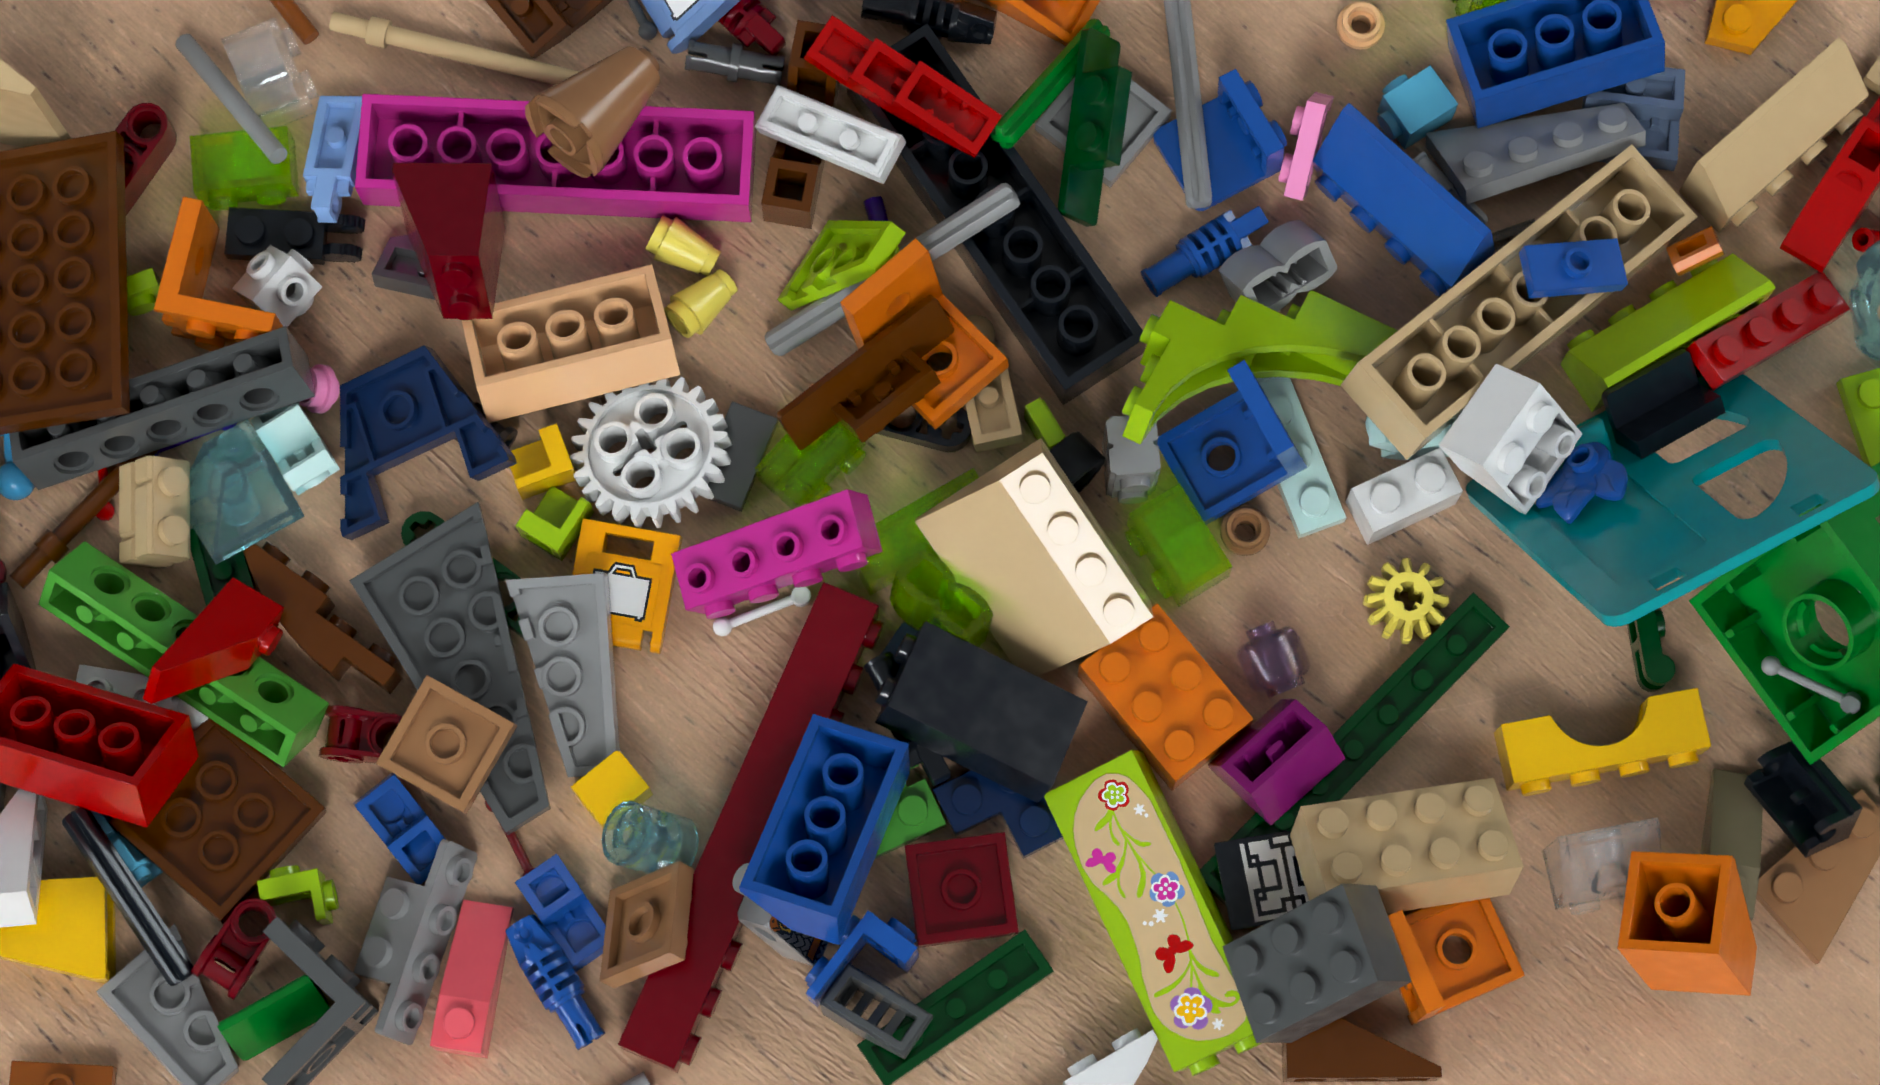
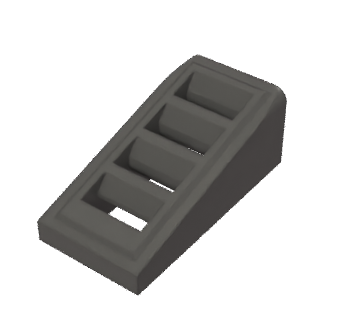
[820,963,933,1060]

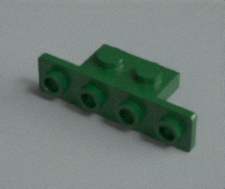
[1057,28,1132,227]

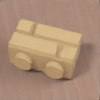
[119,456,190,569]

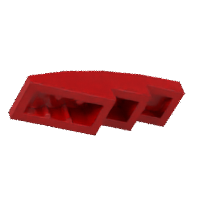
[804,15,1002,158]

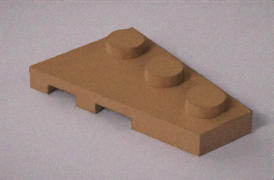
[1756,789,1880,965]

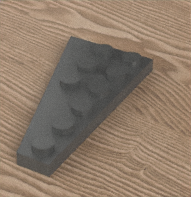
[349,502,551,835]

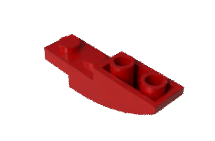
[1780,97,1880,273]

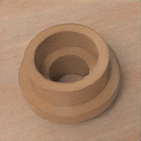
[1220,506,1270,556]

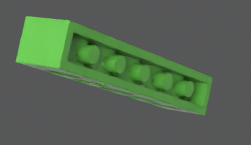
[38,541,329,768]

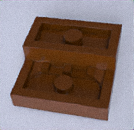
[485,0,613,58]

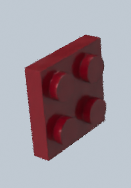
[905,832,1019,948]

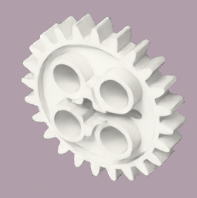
[570,377,732,528]

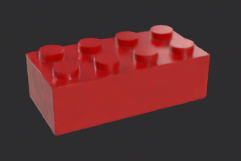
[0,664,199,828]

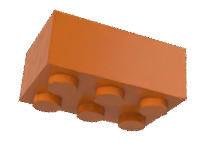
[1077,603,1254,791]

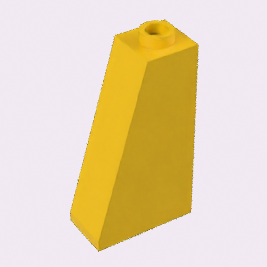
[0,877,116,984]

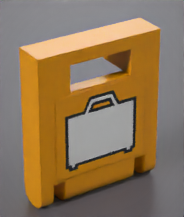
[572,518,683,654]

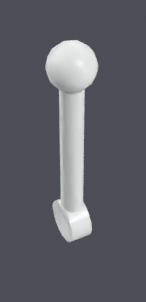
[712,587,811,636]

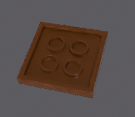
[108,718,327,924]

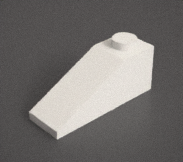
[0,789,48,928]

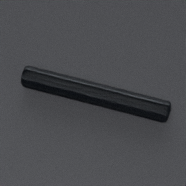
[62,807,193,986]

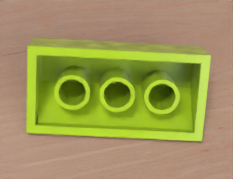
[1560,253,1776,412]

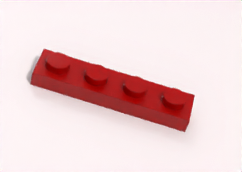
[1685,271,1850,391]

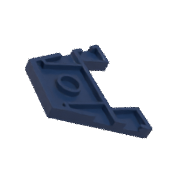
[340,345,517,540]

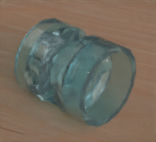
[602,800,699,874]

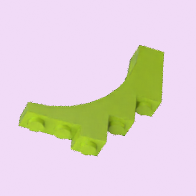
[1122,290,1398,444]

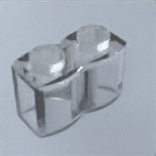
[221,17,319,131]

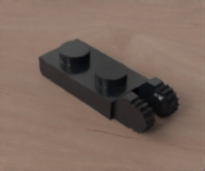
[224,207,365,265]

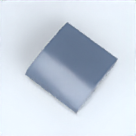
[1582,67,1685,171]

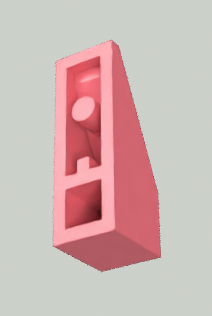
[430,900,514,1059]

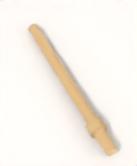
[329,11,580,85]

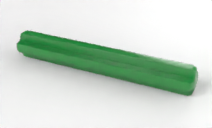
[991,19,1110,149]

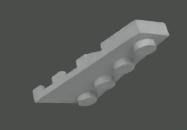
[1426,103,1646,205]
[505,573,620,777]

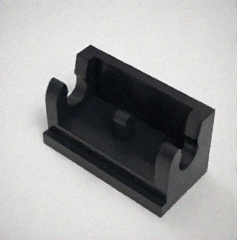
[1744,740,1863,858]

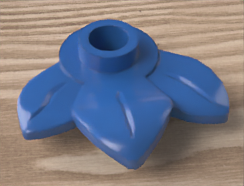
[1536,442,1628,524]

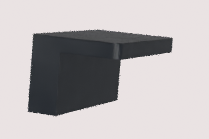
[1602,349,1726,459]

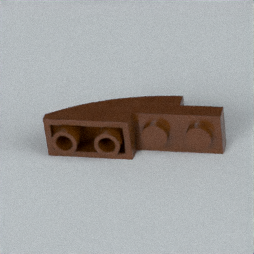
[243,539,403,694]

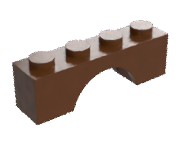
[761,20,840,229]

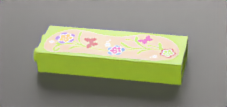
[1044,750,1262,1076]

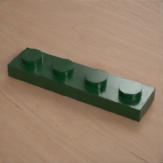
[857,929,1054,1085]

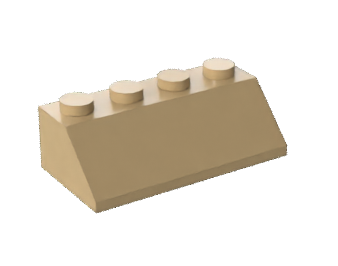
[1679,37,1869,233]

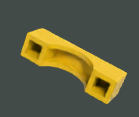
[1494,688,1711,796]

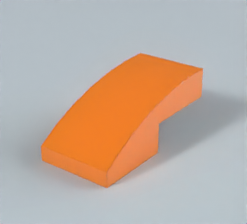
[1666,226,1725,276]

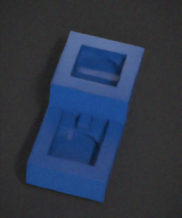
[353,773,446,885]
[515,854,606,972]

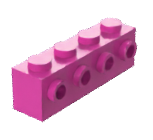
[671,489,883,619]

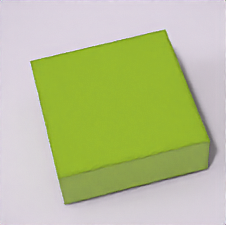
[1024,398,1066,450]

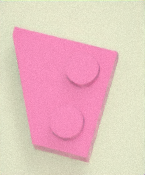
[1279,92,1334,201]

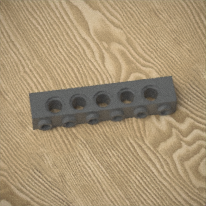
[9,326,315,490]

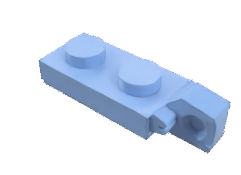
[303,96,362,223]

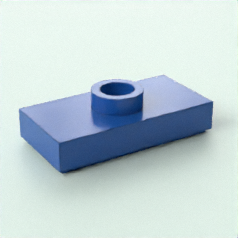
[1519,238,1628,298]

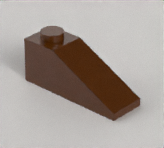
[1282,1018,1442,1082]

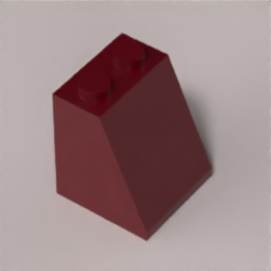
[392,163,505,320]

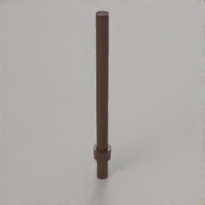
[9,449,160,589]

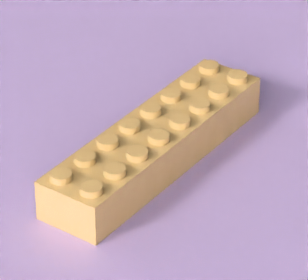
[1340,144,1698,460]

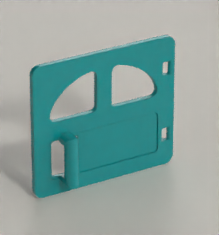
[1466,374,1880,627]

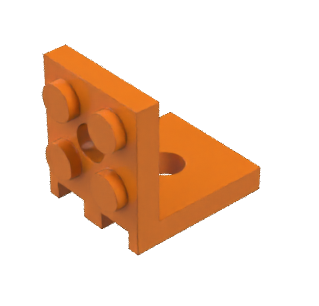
[154,197,283,351]
[840,238,1009,430]
[1388,898,1525,1026]

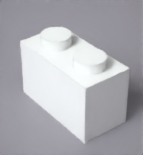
[1345,447,1463,545]

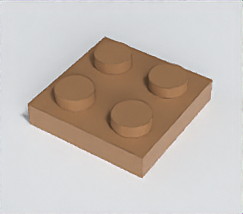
[376,675,517,814]
[600,861,694,989]

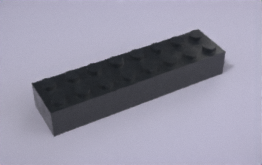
[847,24,1146,405]

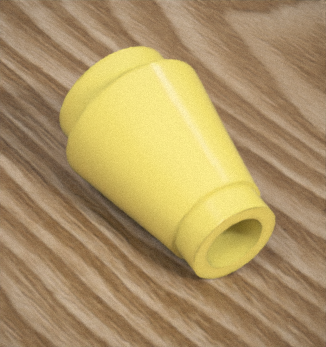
[645,215,721,276]
[664,269,738,338]

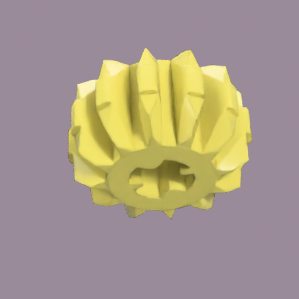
[1363,558,1449,644]

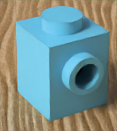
[1377,65,1458,150]

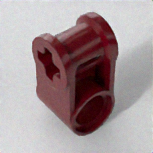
[319,705,402,764]
[191,899,277,1000]

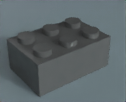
[1223,883,1412,1043]

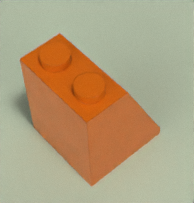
[1617,851,1757,996]

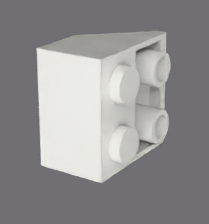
[1439,364,1582,515]

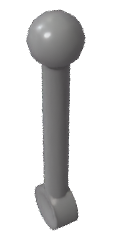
[1761,656,1863,714]

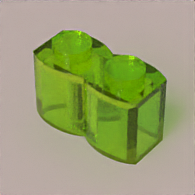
[889,550,993,647]

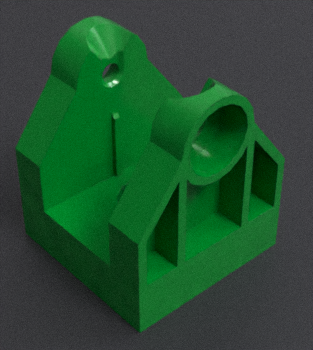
[1689,462,1880,765]

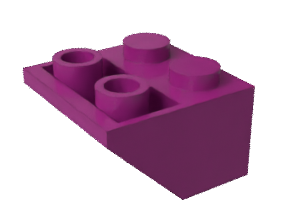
[1208,699,1345,825]

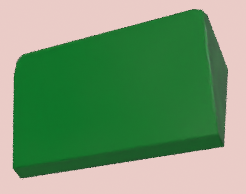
[217,974,330,1061]

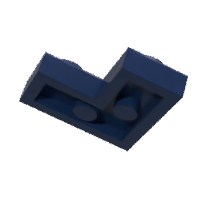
[933,770,1064,859]

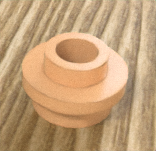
[1336,2,1385,50]

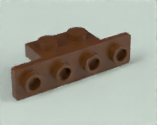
[776,295,954,450]

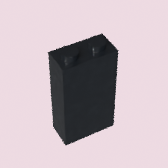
[875,621,1088,803]

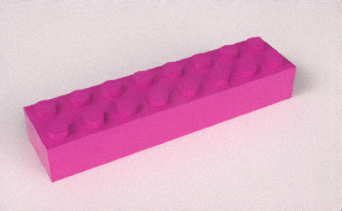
[355,94,757,222]

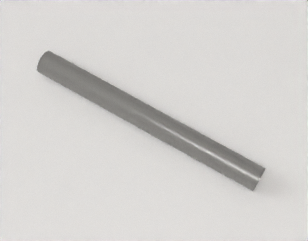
[175,34,288,164]

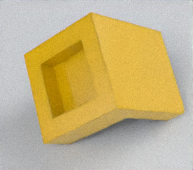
[510,423,576,500]
[571,751,653,832]

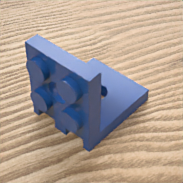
[1157,360,1307,526]

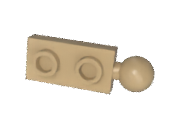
[965,315,1024,453]

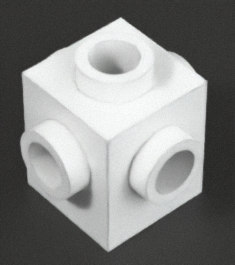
[232,245,322,327]

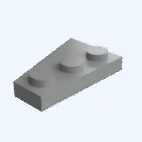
[96,923,239,1085]

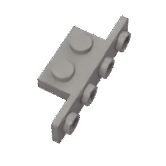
[353,839,477,1045]

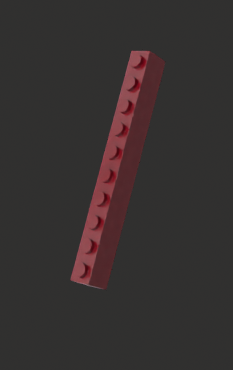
[618,582,884,1073]

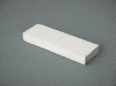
[755,85,906,184]

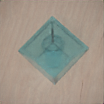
[190,419,305,565]

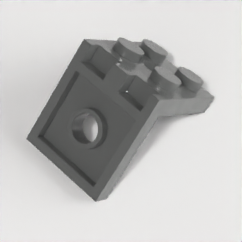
[262,917,379,1085]

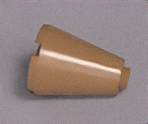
[525,46,660,178]

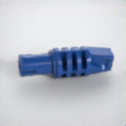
[1141,206,1269,297]
[505,914,605,1050]

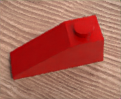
[143,577,284,704]

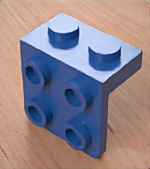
[1153,69,1287,211]
[805,910,919,1007]

